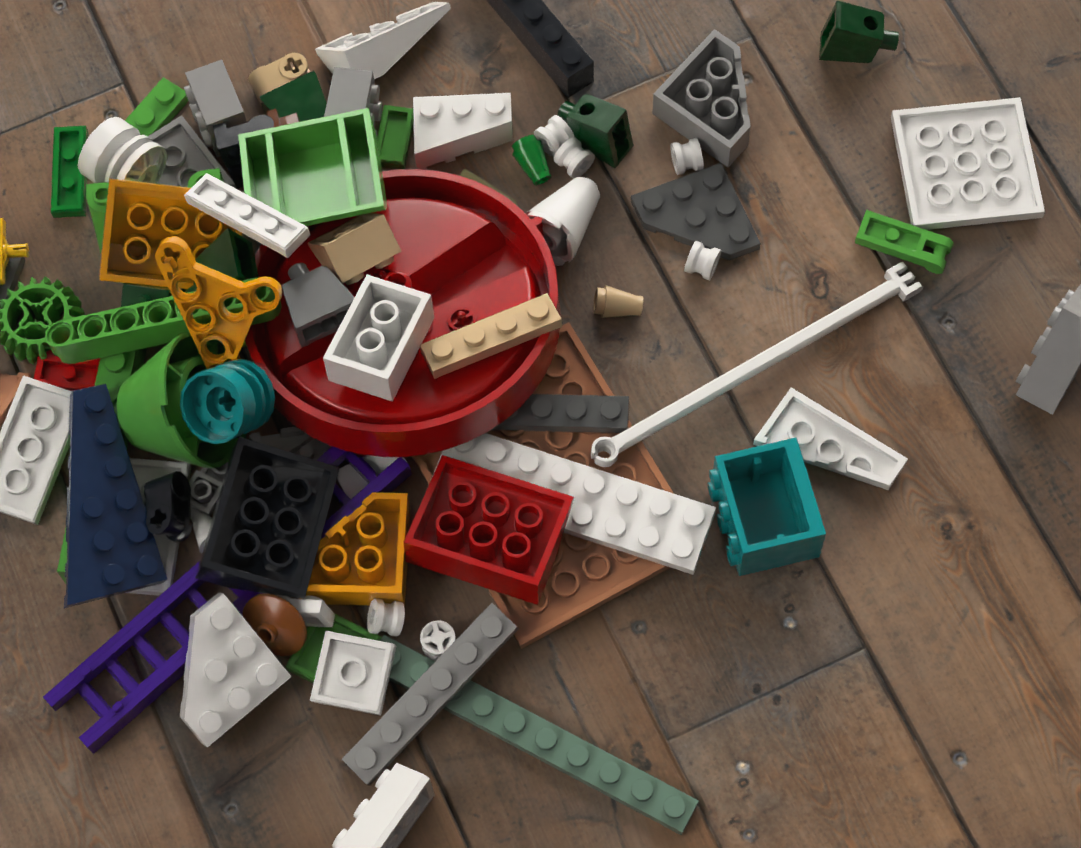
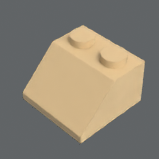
[307,213,401,285]

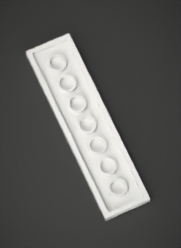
[431,433,716,575]

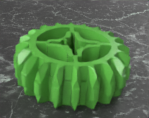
[0,276,85,365]

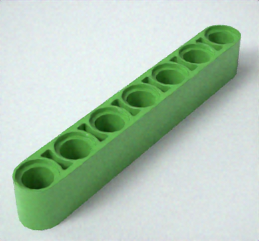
[45,278,282,364]

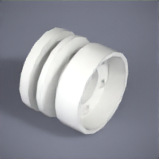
[78,117,167,184]

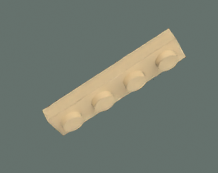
[420,293,562,379]

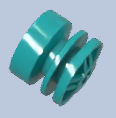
[180,359,275,444]

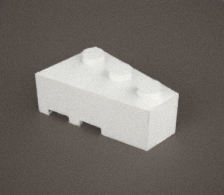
[413,93,513,170]

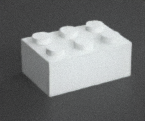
[323,275,435,402]

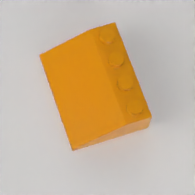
[99,178,242,289]

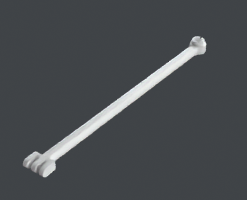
[590,262,923,467]

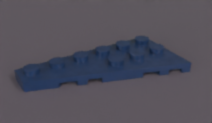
[64,384,167,609]

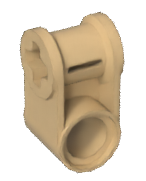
[248,53,311,106]

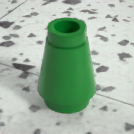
[512,135,551,186]

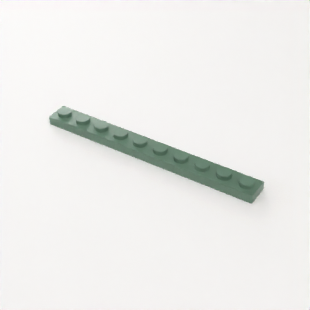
[380,635,699,835]

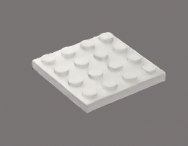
[891,97,1045,230]

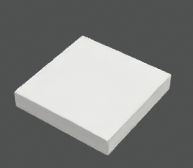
[310,631,396,716]

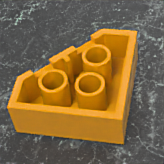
[298,492,411,606]

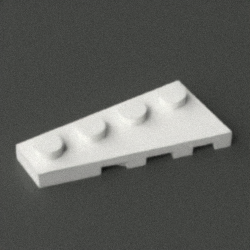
[753,387,908,490]

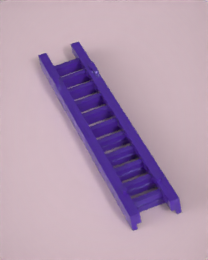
[43,446,412,754]

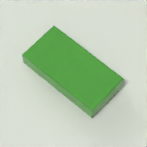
[377,105,414,169]

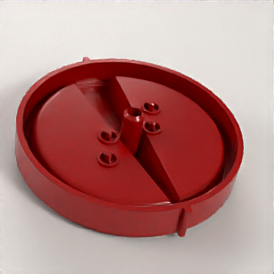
[245,169,560,457]

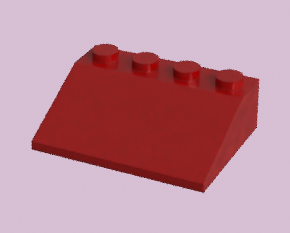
[403,455,574,605]

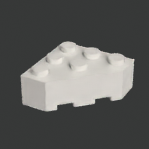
[180,593,292,747]

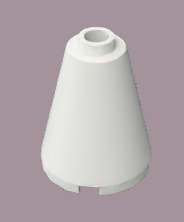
[525,177,600,266]

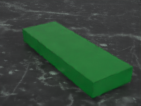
[51,126,88,218]

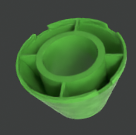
[117,332,246,469]

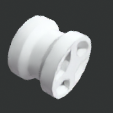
[534,115,574,157]
[554,137,595,179]
[670,138,704,175]
[684,241,721,281]
[367,598,405,637]
[420,620,456,661]

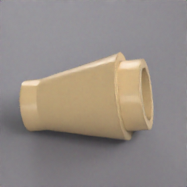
[593,285,643,318]

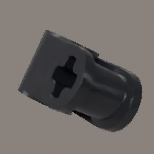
[144,471,193,543]

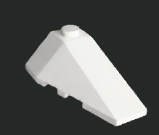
[315,2,451,79]

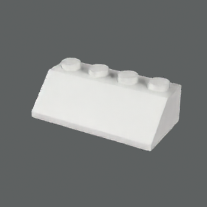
[332,763,434,848]

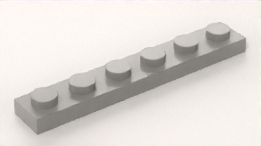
[342,603,519,785]

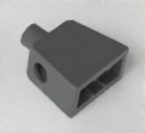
[282,263,355,347]

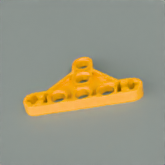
[155,236,283,369]

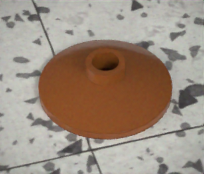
[242,593,307,656]

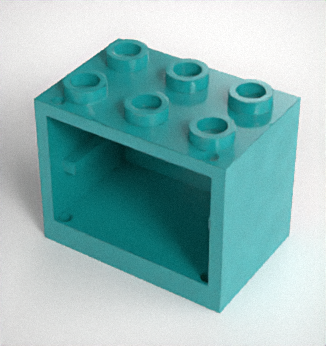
[707,437,826,576]

